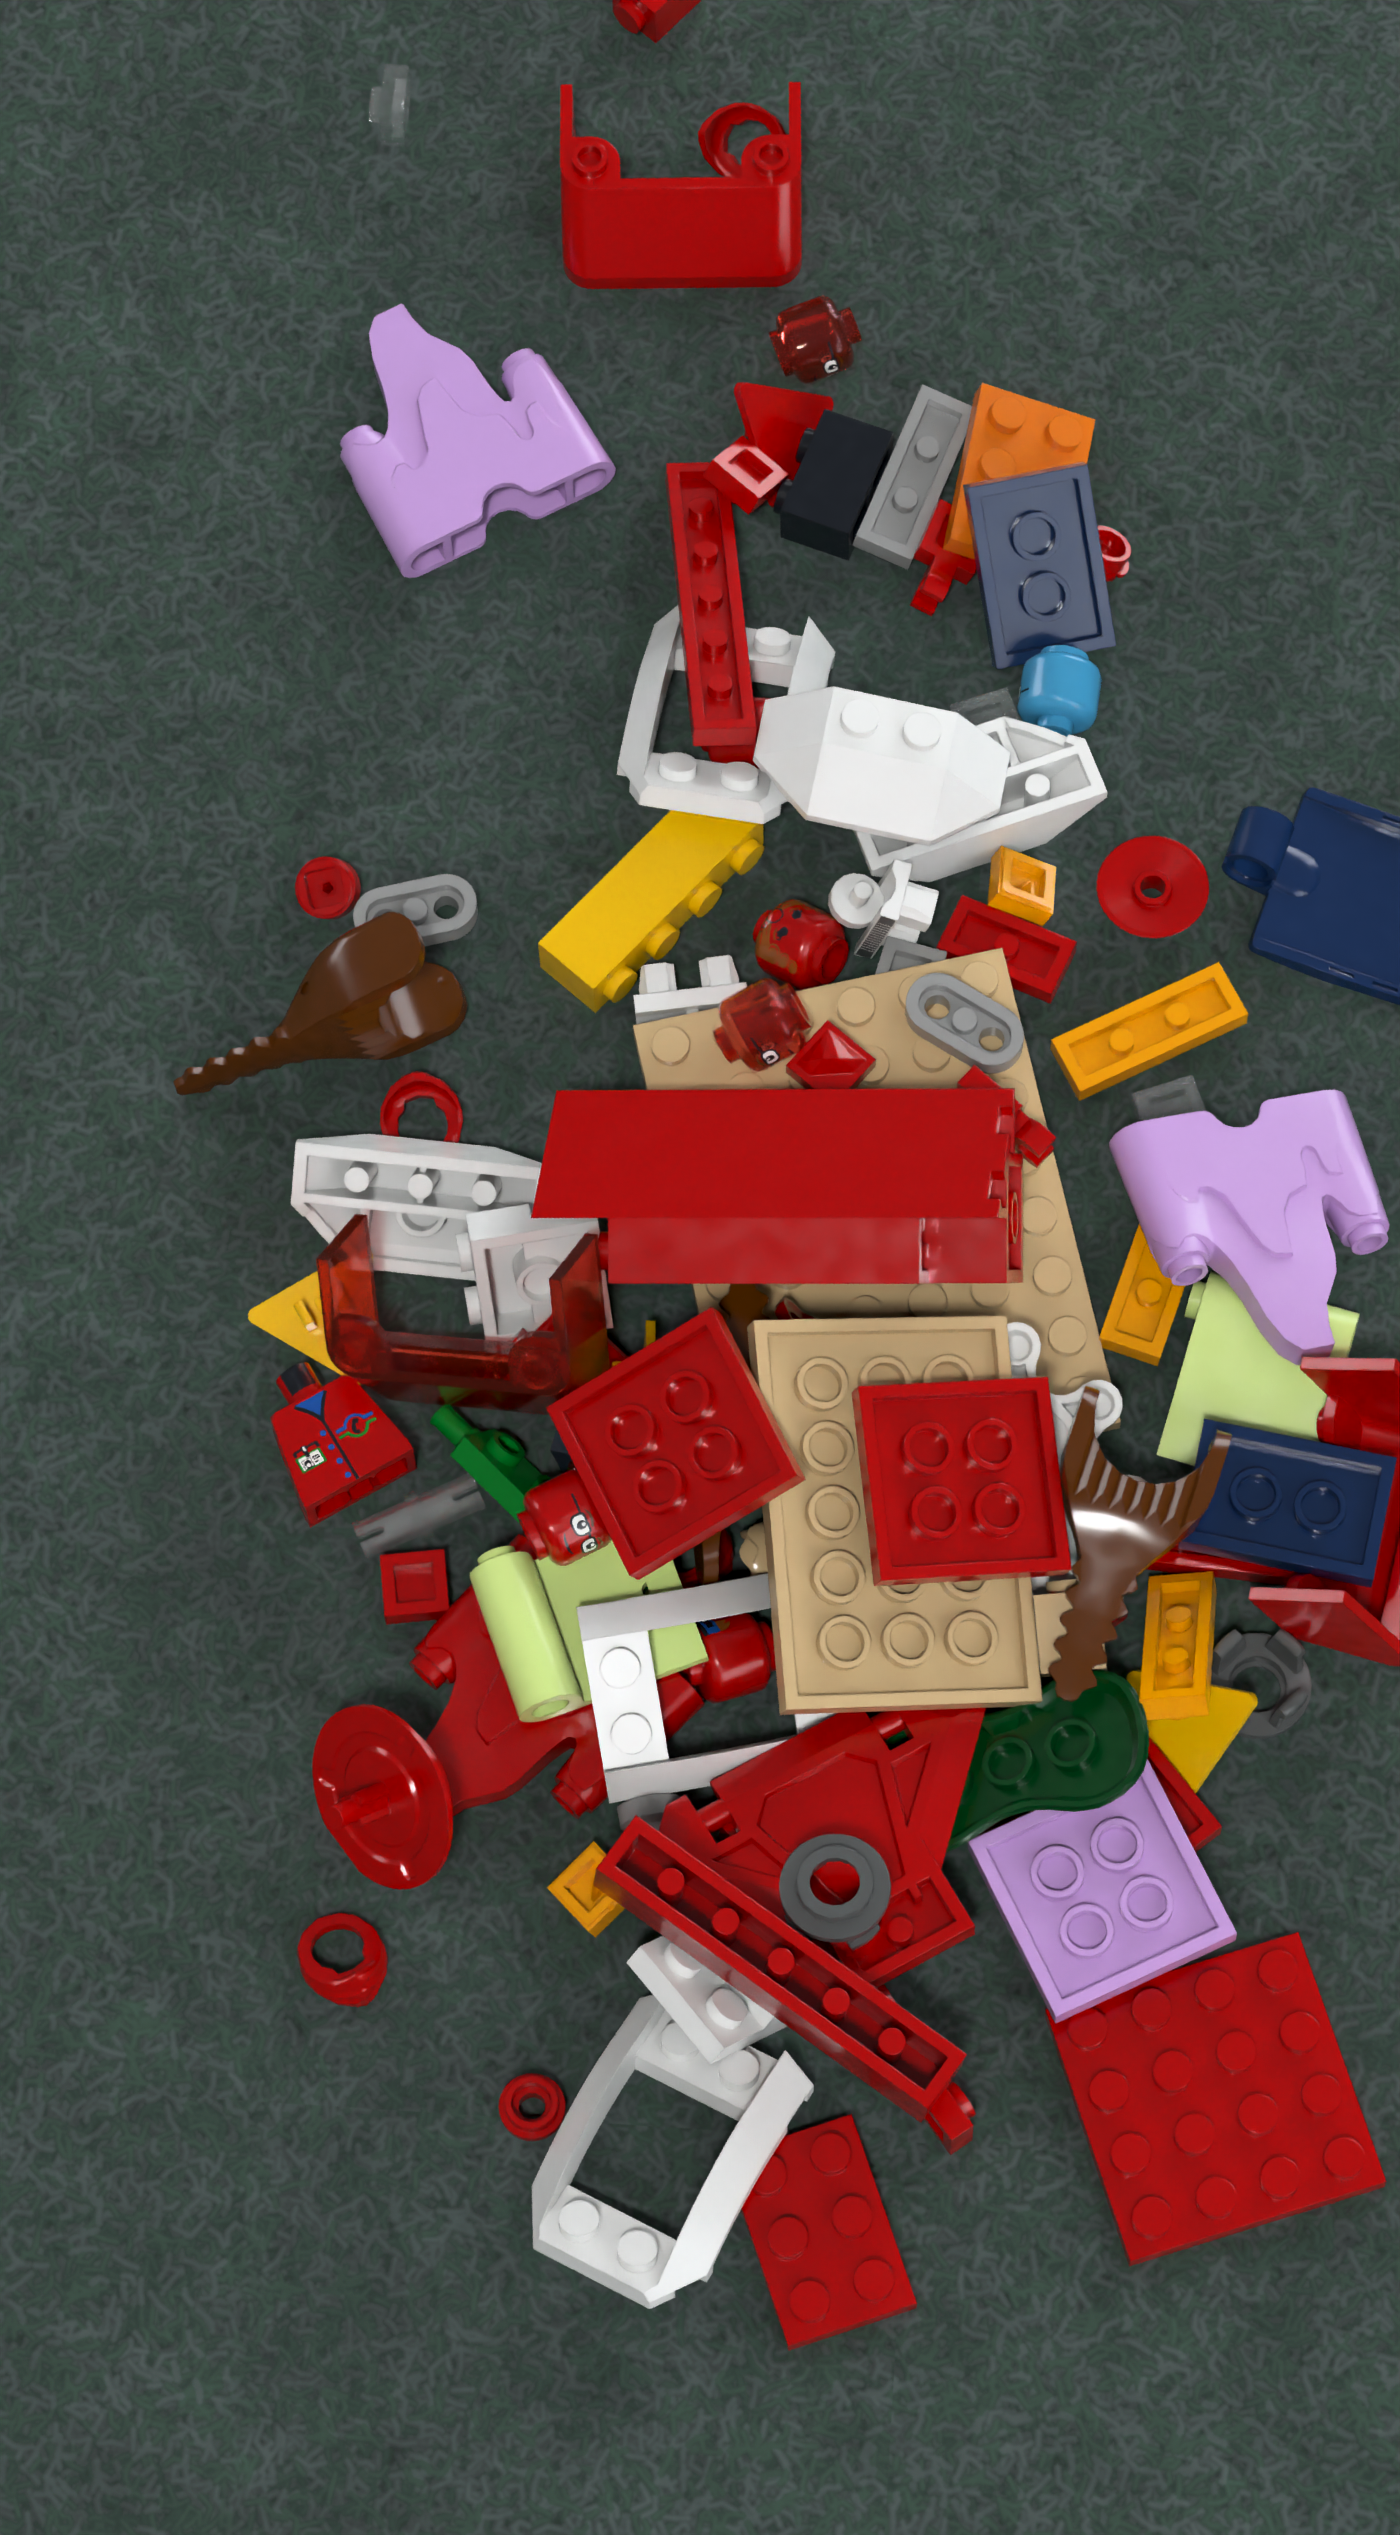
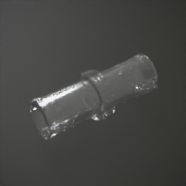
[351,1472,486,1560]

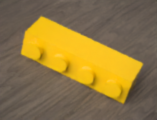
[538,810,764,1013]

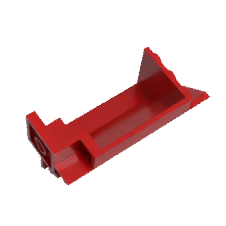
[531,1088,1023,1284]

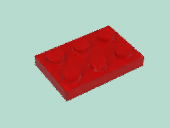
[741,2114,917,2351]

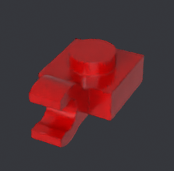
[910,499,977,616]

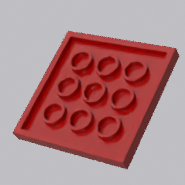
[1045,1932,1386,2266]

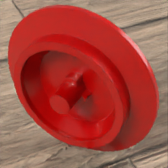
[312,1704,453,1890]

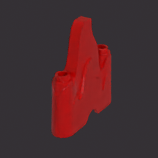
[409,1534,705,1819]

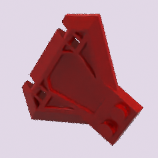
[658,1708,987,1988]

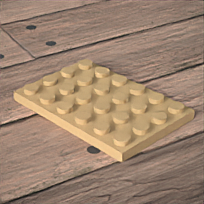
[747,1316,1043,1715]

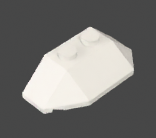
[753,686,1010,846]
[853,716,1107,882]
[291,1134,542,1281]

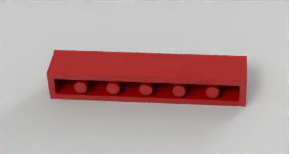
[593,1815,967,2123]

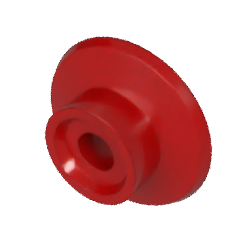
[1096,836,1209,938]

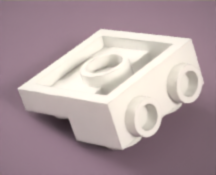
[455,1204,613,1348]
[626,1936,787,2064]

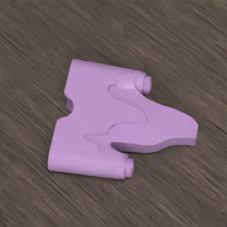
[340,304,616,578]
[1109,1090,1390,1365]

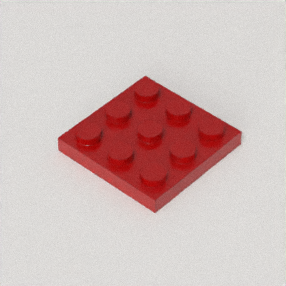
[546,1307,806,1580]
[852,1377,1072,1586]

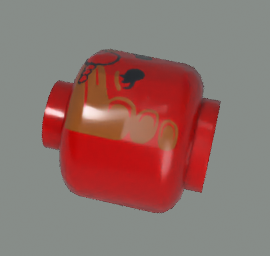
[753,899,849,990]

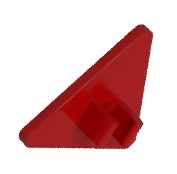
[734,382,834,508]

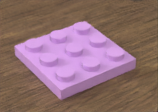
[968,1759,1237,2024]

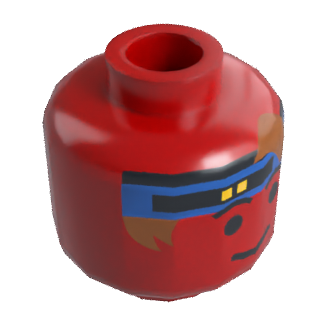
[679,1613,776,1703]

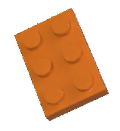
[943,383,1095,560]

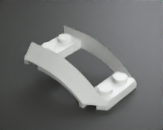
[617,605,836,824]
[576,1573,837,1803]
[532,1995,814,2309]

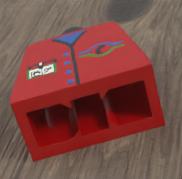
[270,1362,417,1528]

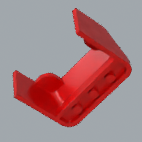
[560,82,802,289]
[1248,1357,1400,1667]

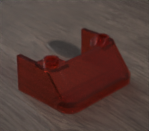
[316,1214,610,1415]

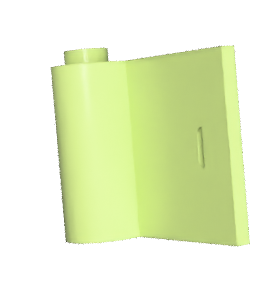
[1156,1271,1360,1466]
[469,1540,709,1723]

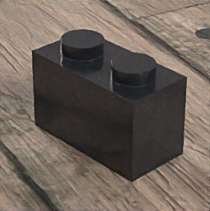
[773,409,893,561]

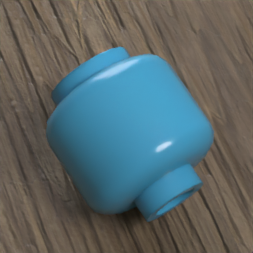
[1017,645,1102,737]

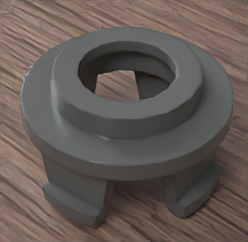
[1211,1629,1312,1739]
[779,1834,891,1950]

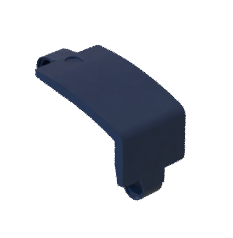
[1221,788,1400,1005]

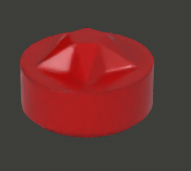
[295,856,361,920]

